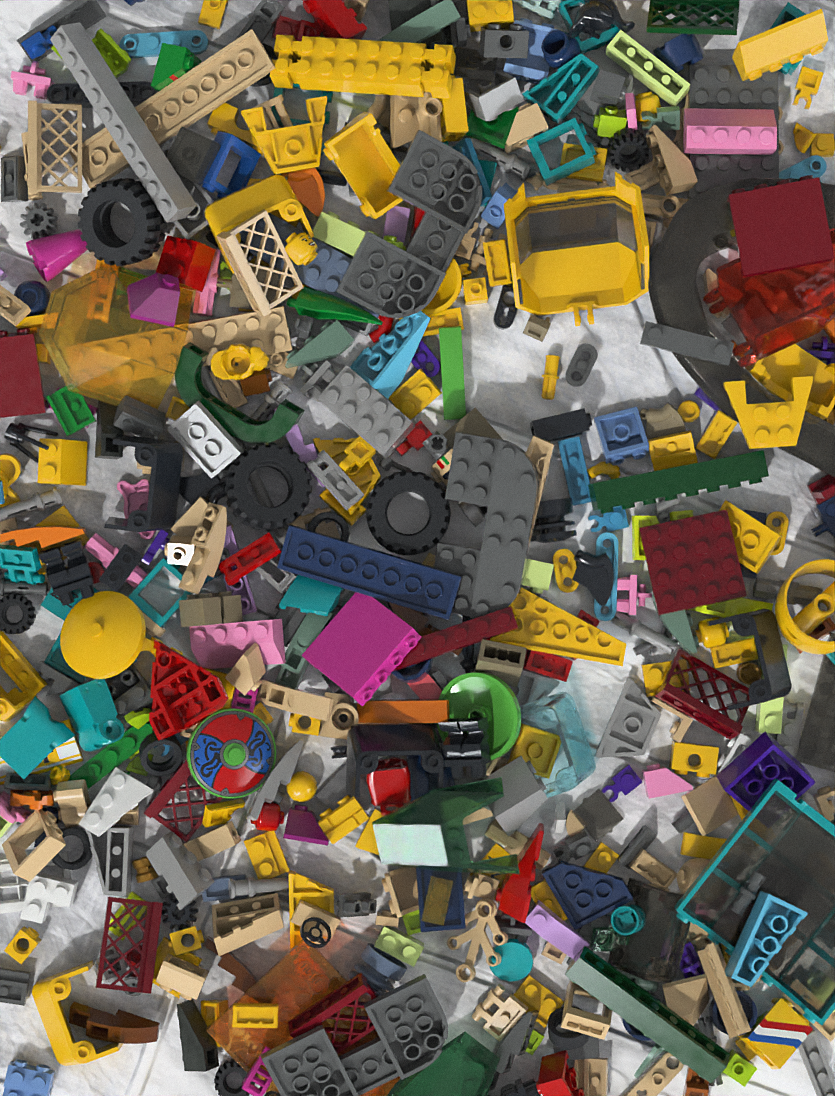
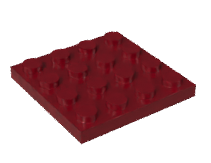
[639,509,747,616]

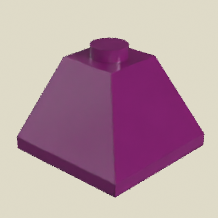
[127,273,180,327]
[283,804,330,846]

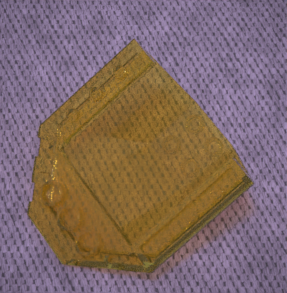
[39,264,193,410]

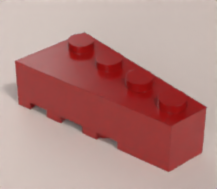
[302,0,367,40]
[536,1050,585,1096]

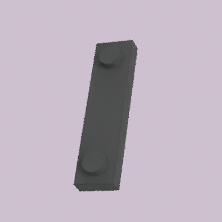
[640,321,734,366]

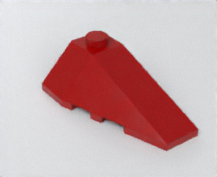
[495,823,544,923]

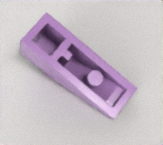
[525,900,590,959]

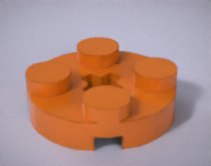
[10,789,54,810]

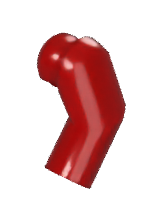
[368,316,393,343]

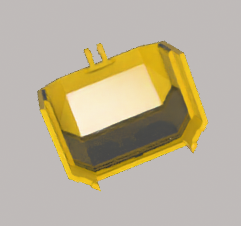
[504,172,649,326]

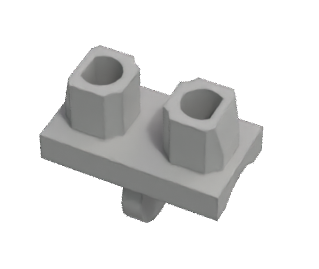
[300,360,337,402]

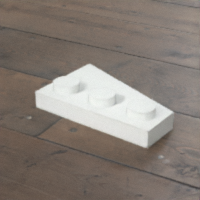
[79,767,154,837]

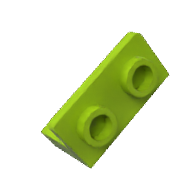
[92,28,131,79]

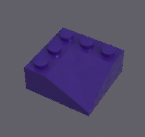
[716,731,816,827]

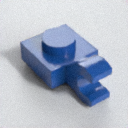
[21,25,57,60]

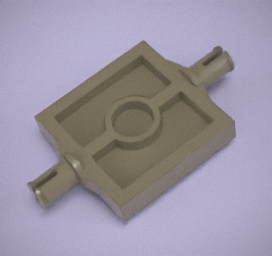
[216,265,292,310]

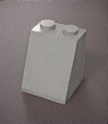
[476,756,548,836]

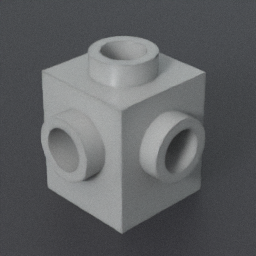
[94,949,128,983]

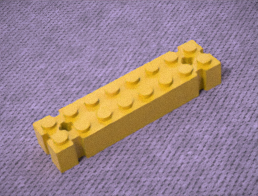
[270,35,456,99]

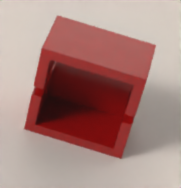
[155,236,215,292]

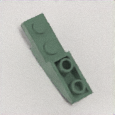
[652,594,700,655]
[275,612,334,689]

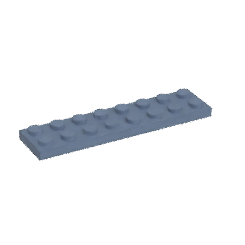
[239,213,380,318]

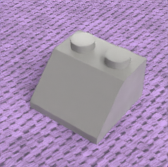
[463,68,523,121]

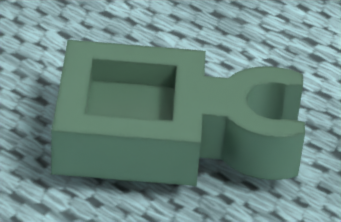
[641,106,680,131]

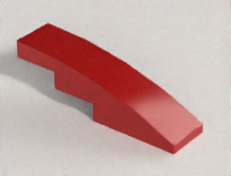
[487,638,573,682]

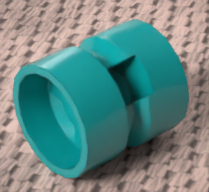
[611,904,647,935]

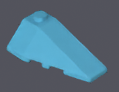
[350,311,431,399]

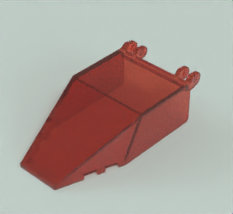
[703,228,835,367]

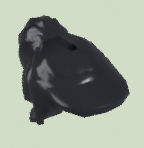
[569,0,635,39]

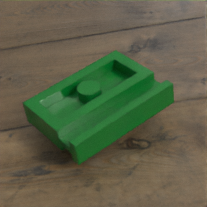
[46,381,96,436]

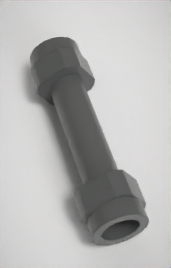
[564,110,610,149]

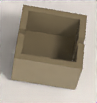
[179,591,243,627]

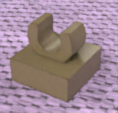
[523,314,551,342]

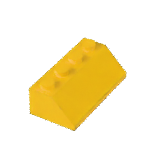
[732,9,828,81]

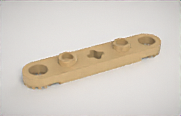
[624,1051,684,1096]

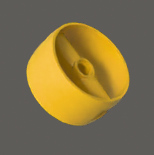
[775,559,835,654]

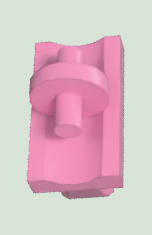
[11,61,55,100]
[616,575,652,615]

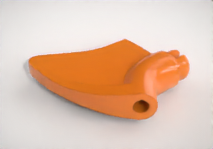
[281,168,325,217]

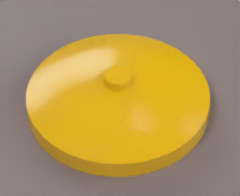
[60,591,146,679]

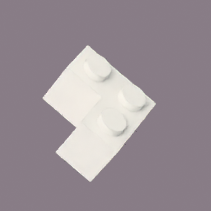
[20,872,78,924]

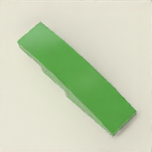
[439,326,466,420]

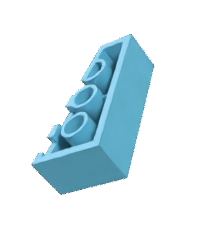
[725,891,808,987]

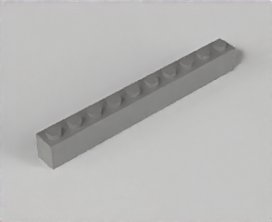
[50,22,197,223]

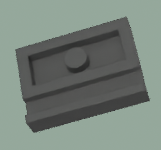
[0,968,31,1006]

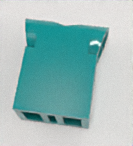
[59,679,124,752]
[0,696,75,779]

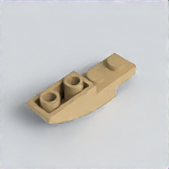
[178,502,227,595]
[256,679,334,721]

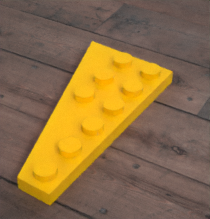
[490,587,626,666]

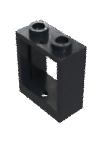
[530,408,592,442]

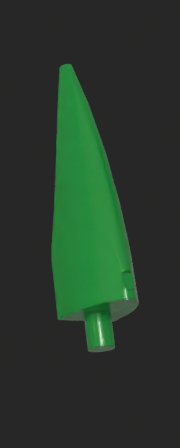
[287,286,383,325]

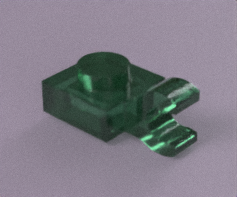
[590,927,630,952]

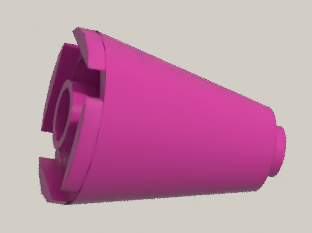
[26,229,87,282]

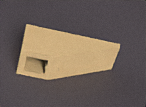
[646,125,698,195]

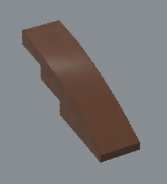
[203,936,272,1004]

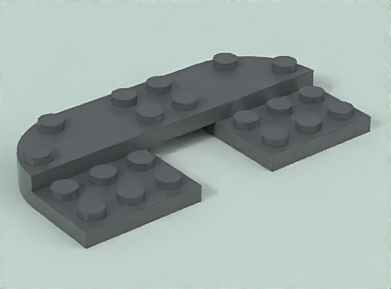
[335,130,482,318]
[434,432,539,619]
[261,974,448,1096]

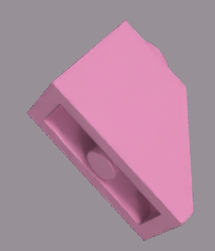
[642,763,693,799]

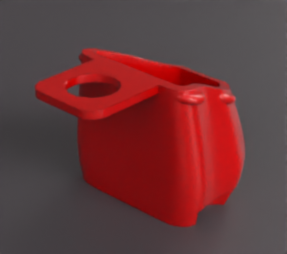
[367,757,411,815]

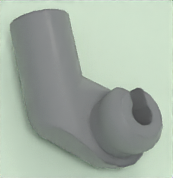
[655,499,680,523]

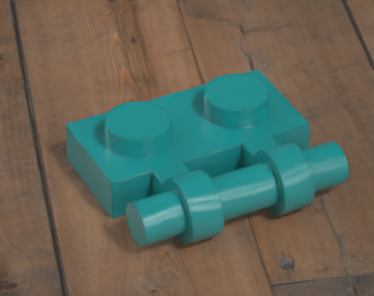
[0,544,45,585]

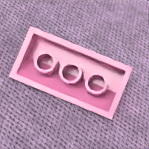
[683,108,777,155]
[189,619,286,669]

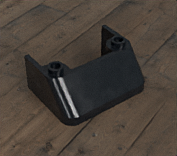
[104,434,183,532]
[706,609,792,710]
[346,723,444,797]

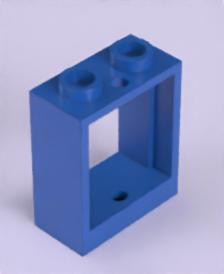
[196,131,261,199]

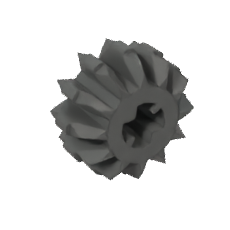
[20,203,58,240]

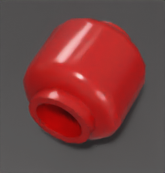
[251,802,285,831]

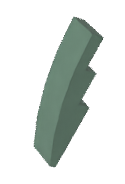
[377,0,460,43]

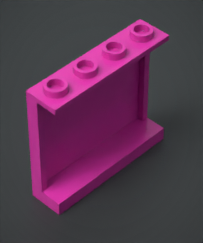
[301,592,421,706]

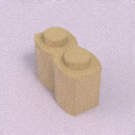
[53,779,92,828]

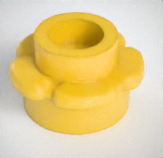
[49,764,70,785]

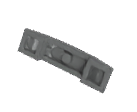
[234,0,285,43]

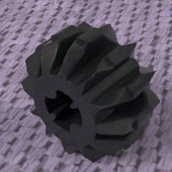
[161,895,199,931]

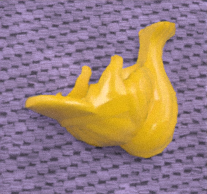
[210,343,269,380]

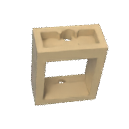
[2,810,66,882]
[561,980,612,1040]

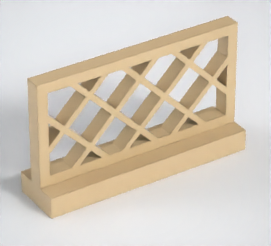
[28,100,82,194]
[216,209,304,316]
[697,943,751,1039]

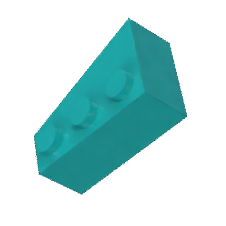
[522,53,599,125]

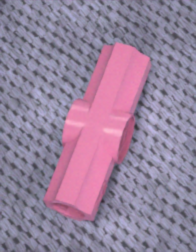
[193,248,221,317]
[84,533,148,589]

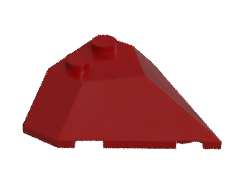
[149,640,229,741]

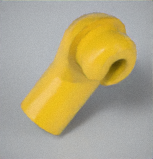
[587,461,621,479]

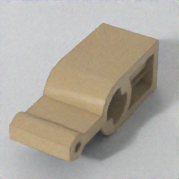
[183,821,241,861]

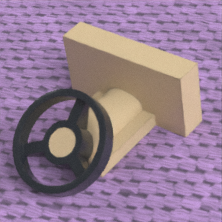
[291,900,341,948]

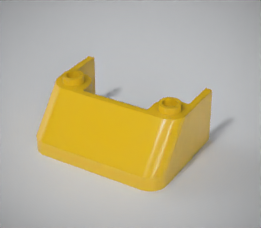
[205,174,314,274]
[32,960,124,1066]

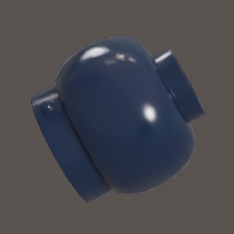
[541,30,581,69]
[14,280,51,317]

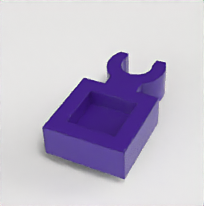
[141,530,170,565]
[601,764,642,802]

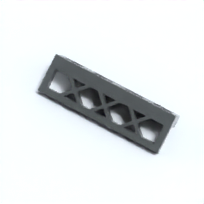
[17,0,106,62]

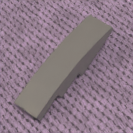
[246,740,304,821]

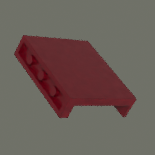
[727,175,834,278]
[0,327,48,418]

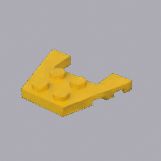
[241,96,327,175]
[723,376,813,449]

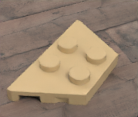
[390,95,433,149]

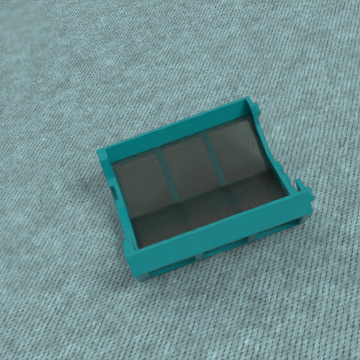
[674,778,835,1025]

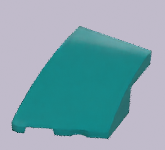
[279,575,344,616]

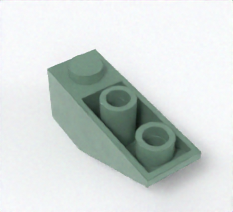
[285,320,354,368]

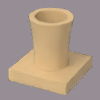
[319,692,366,740]

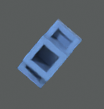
[480,182,517,230]

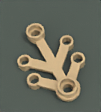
[447,898,508,982]

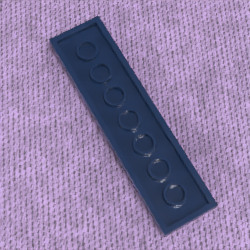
[277,524,462,620]
[407,749,466,932]

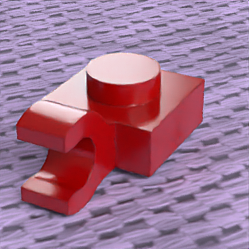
[396,420,432,457]

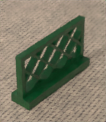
[647,0,740,35]

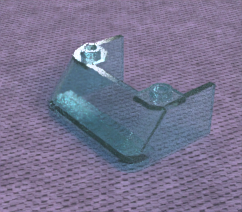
[520,692,596,798]

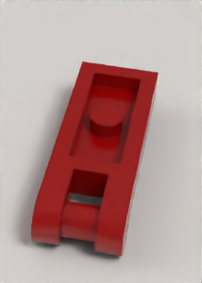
[218,532,281,586]

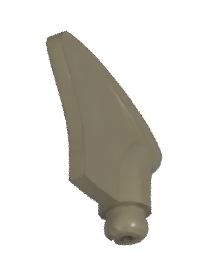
[640,402,686,439]

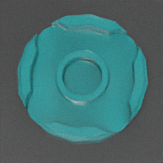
[490,938,533,982]

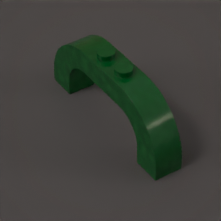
[175,342,305,444]

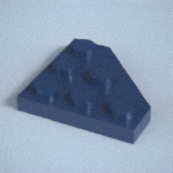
[542,861,634,930]

